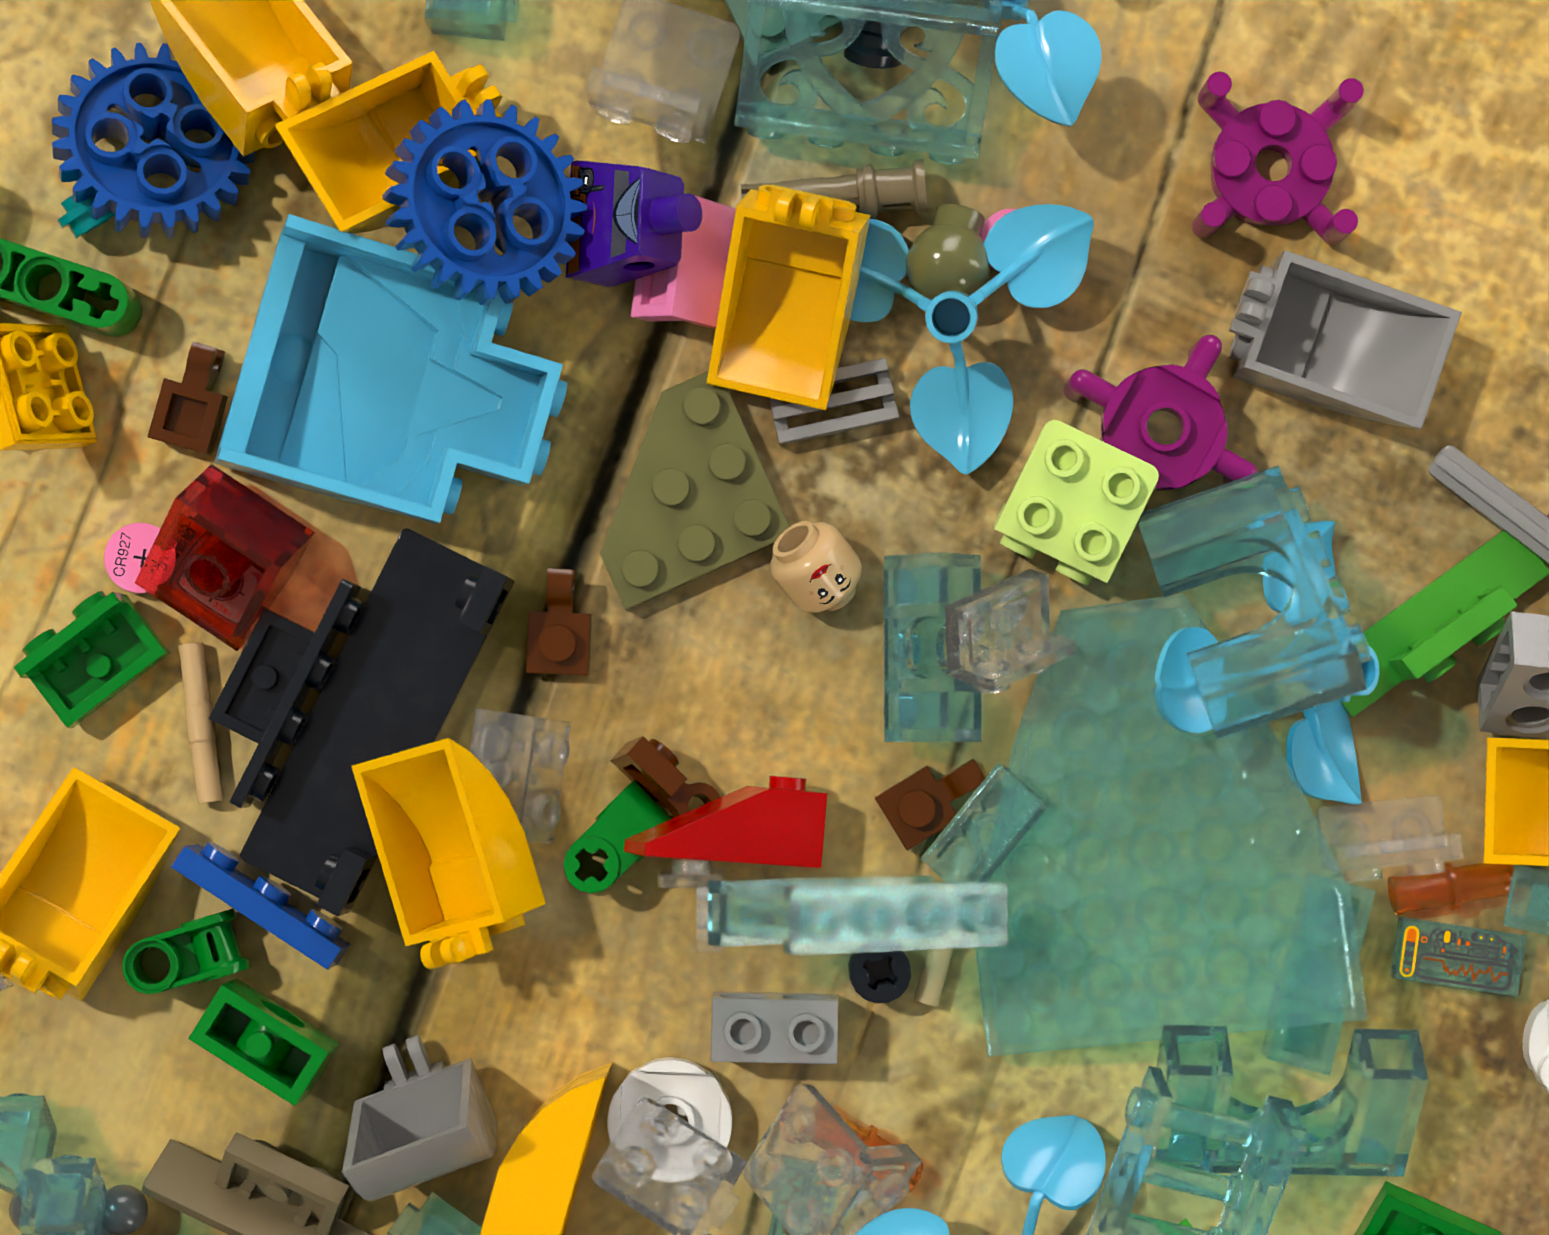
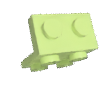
[993,420,1159,586]

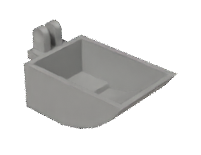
[1228,250,1462,429]
[342,1035,498,1201]

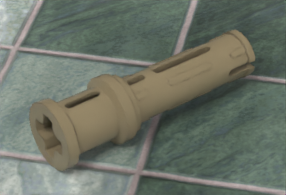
[741,159,928,219]

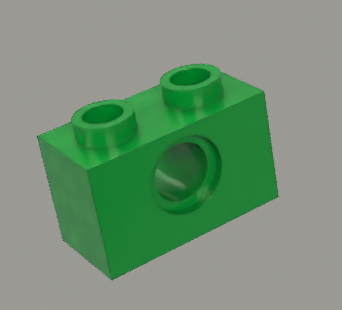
[188,978,341,1106]

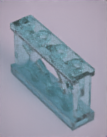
[735,0,1002,164]
[708,875,1008,955]

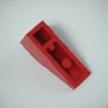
[624,776,828,868]

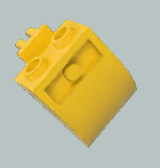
[150,0,353,157]
[274,51,502,234]
[706,185,871,410]
[1483,737,1549,866]
[351,738,546,969]
[0,767,180,1002]
[480,1062,613,1235]

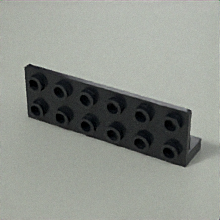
[240,528,515,917]

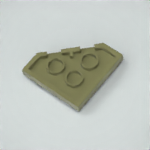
[600,371,790,611]

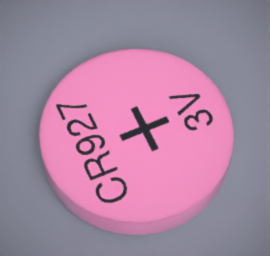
[104,523,177,594]

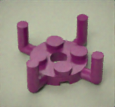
[1192,71,1364,245]
[1064,334,1258,492]

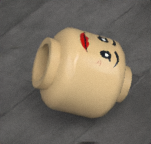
[770,521,862,613]

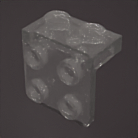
[585,0,740,144]
[743,1084,922,1235]
[592,1097,748,1235]

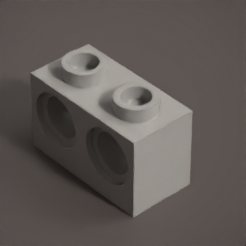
[1477,611,1549,739]
[711,991,838,1064]

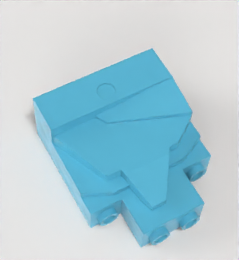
[214,214,567,524]

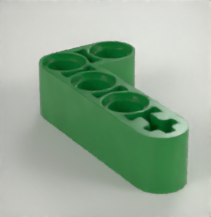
[0,238,143,337]

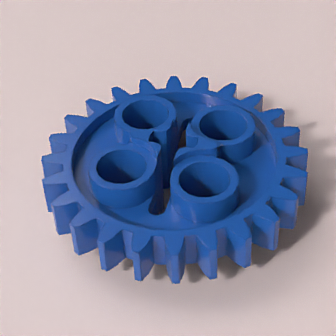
[52,43,256,239]
[382,99,587,306]

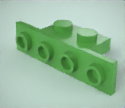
[1341,530,1549,718]

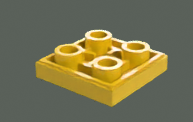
[0,323,97,451]

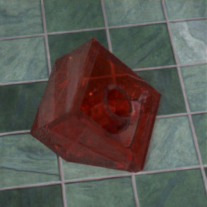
[135,464,315,651]

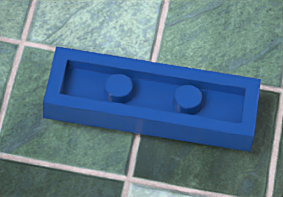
[171,841,351,970]

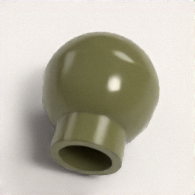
[906,204,990,300]

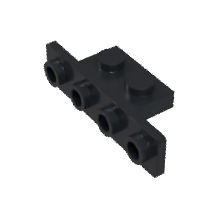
[208,579,364,808]

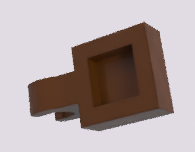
[147,341,228,455]
[526,569,592,675]
[610,736,720,818]
[875,759,987,850]

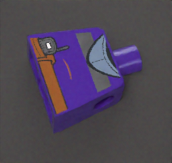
[565,160,702,287]

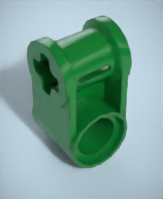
[563,780,672,893]
[122,908,251,994]

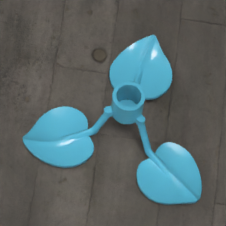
[982,0,1102,127]
[850,204,1094,474]
[1155,521,1379,804]
[855,1115,1106,1235]

